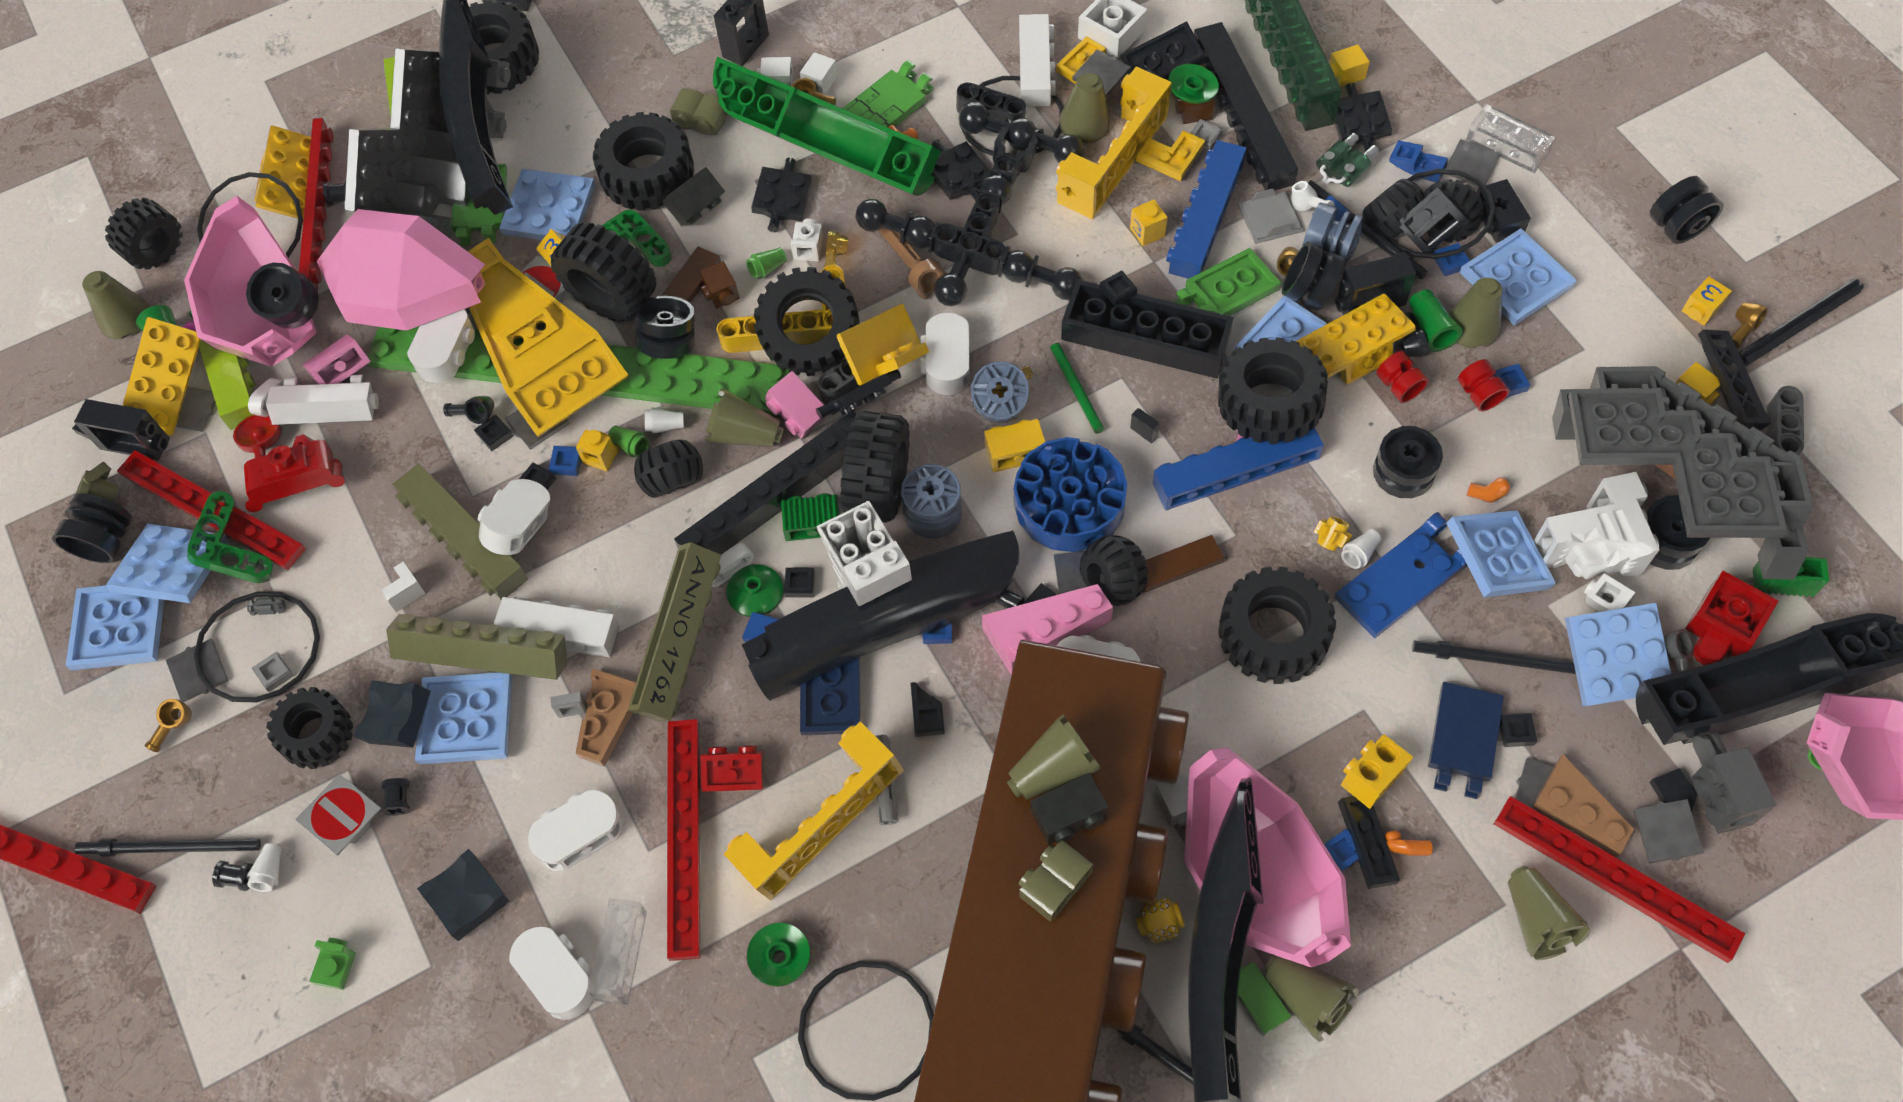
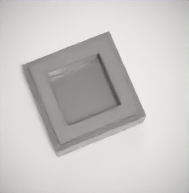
[1190,119,1222,151]
[252,651,294,692]
[550,692,587,718]

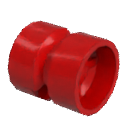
[1376,351,1429,403]
[1457,359,1510,412]

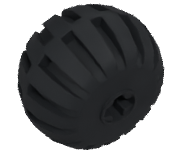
[1362,179,1425,239]
[1424,179,1483,243]
[634,439,703,498]
[1079,535,1148,606]

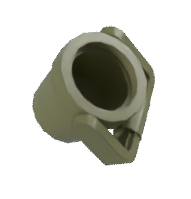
[75,462,119,502]

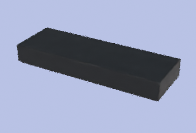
[1338,796,1400,889]

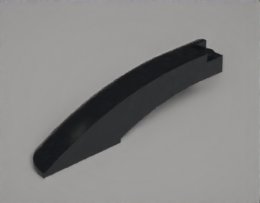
[439,0,513,215]
[742,530,1020,701]
[1636,613,1903,745]
[1188,777,1264,1102]

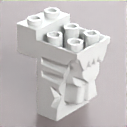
[1534,472,1660,579]
[816,501,912,606]

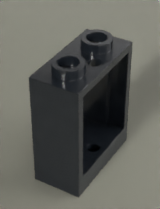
[713,0,769,66]
[1335,253,1416,315]
[74,399,170,461]

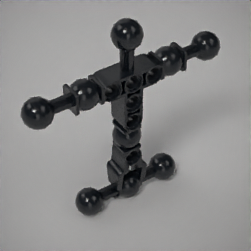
[855,102,1085,307]

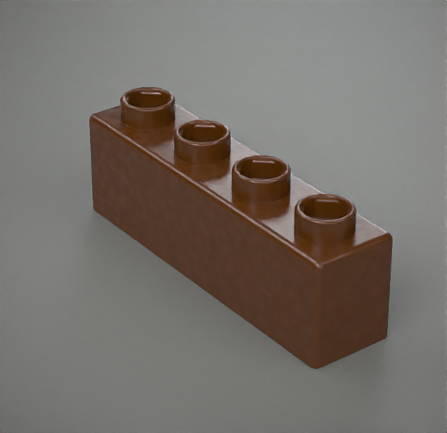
[914,639,1189,1102]

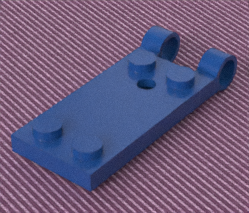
[1334,512,1468,639]

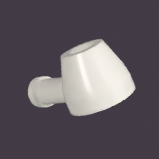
[1291,181,1335,211]

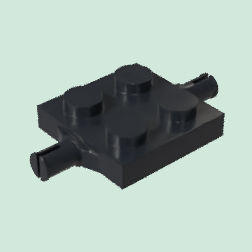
[1330,82,1392,152]
[931,139,990,201]
[751,157,812,233]
[816,369,901,419]

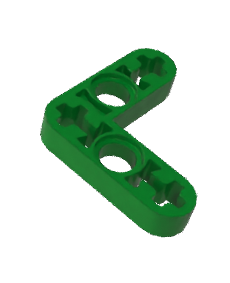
[602,210,672,267]
[187,491,273,583]

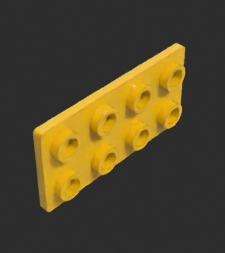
[254,125,311,219]
[1296,294,1415,385]
[837,304,929,386]
[122,317,201,436]

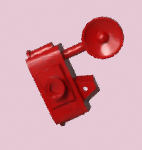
[233,415,345,512]

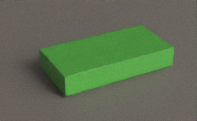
[1238,961,1291,1036]

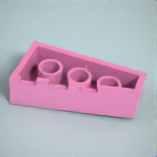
[982,584,1113,675]

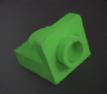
[309,937,356,990]

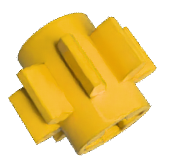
[1314,515,1352,551]

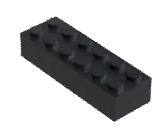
[1061,279,1234,379]

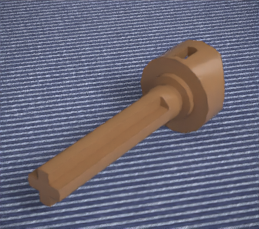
[878,227,947,299]

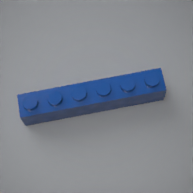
[1166,140,1246,279]
[1153,428,1324,511]

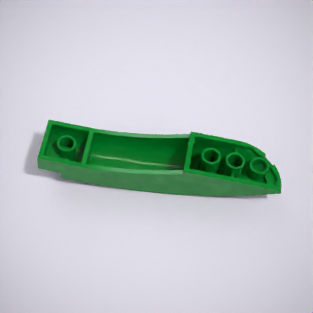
[713,57,941,196]

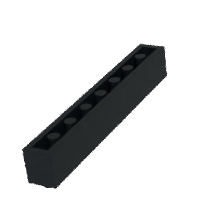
[1194,22,1298,191]
[674,410,857,555]

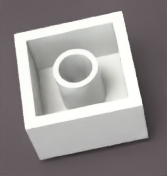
[1078,0,1148,60]

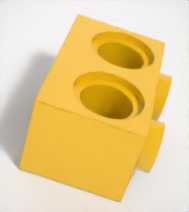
[1341,734,1413,809]

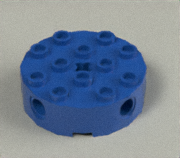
[1013,437,1127,552]

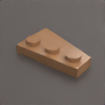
[576,668,636,767]
[1532,754,1634,858]

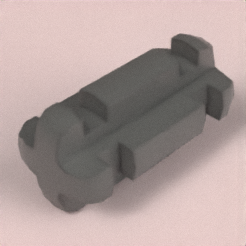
[247,597,285,616]

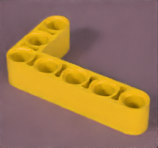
[716,265,846,353]

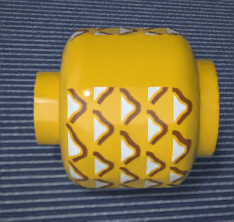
[1136,897,1185,944]

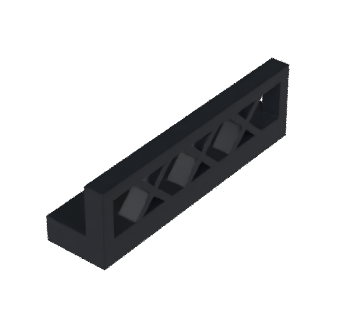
[1698,329,1771,431]

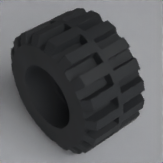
[105,198,183,270]
[266,687,353,769]

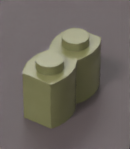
[670,88,728,135]
[1019,840,1094,922]

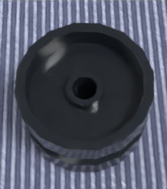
[1650,176,1724,244]
[1282,241,1344,311]
[246,262,319,329]
[635,296,695,359]
[1373,426,1443,498]
[1646,495,1710,570]

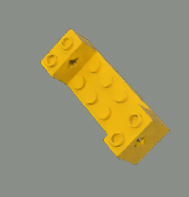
[1056,67,1172,219]
[724,721,904,901]

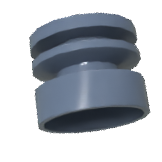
[1302,202,1363,269]
[971,361,1029,423]
[901,464,962,539]

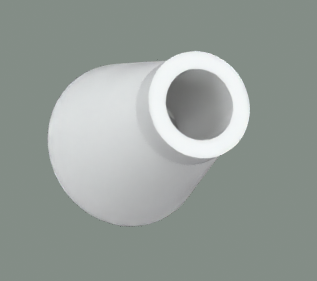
[645,407,684,434]
[1341,529,1381,569]
[247,844,282,892]

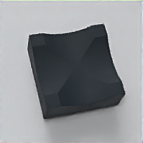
[354,680,431,748]
[417,849,510,941]

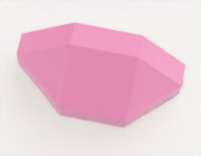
[184,196,317,367]
[317,209,486,331]
[1807,693,1903,820]
[1184,748,1351,967]

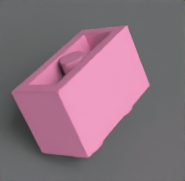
[302,335,371,385]
[765,371,827,439]

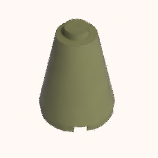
[1060,73,1109,143]
[82,271,149,340]
[1449,277,1502,348]
[705,388,784,447]
[1007,714,1101,800]
[1508,866,1591,960]
[1265,955,1359,1042]

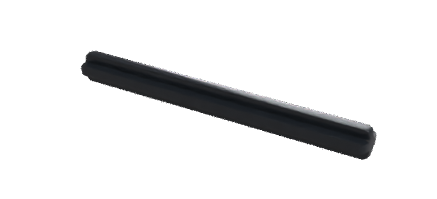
[1739,278,1864,366]

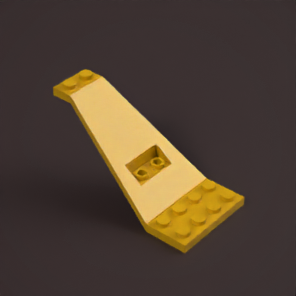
[467,238,629,437]

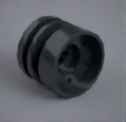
[52,493,132,563]

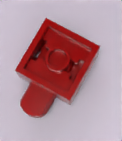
[1685,570,1779,666]

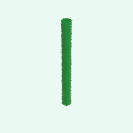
[1050,343,1105,434]

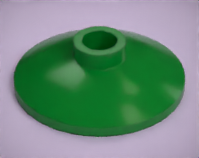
[1168,64,1219,104]
[726,564,783,617]
[747,923,810,987]

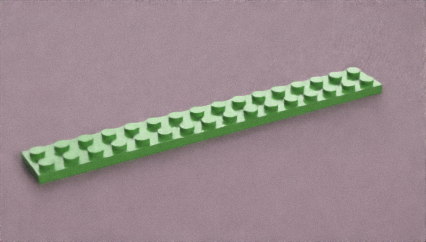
[367,326,791,417]

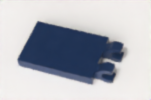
[800,657,860,735]
[1428,681,1504,799]

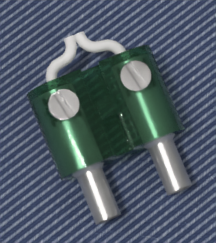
[1316,133,1379,187]

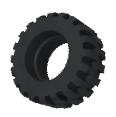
[470,0,539,95]
[593,112,694,211]
[551,222,656,322]
[754,267,860,376]
[1218,337,1328,444]
[840,411,910,523]
[1218,566,1336,684]

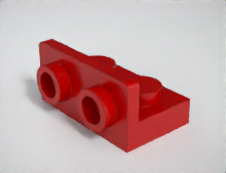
[700,745,764,792]

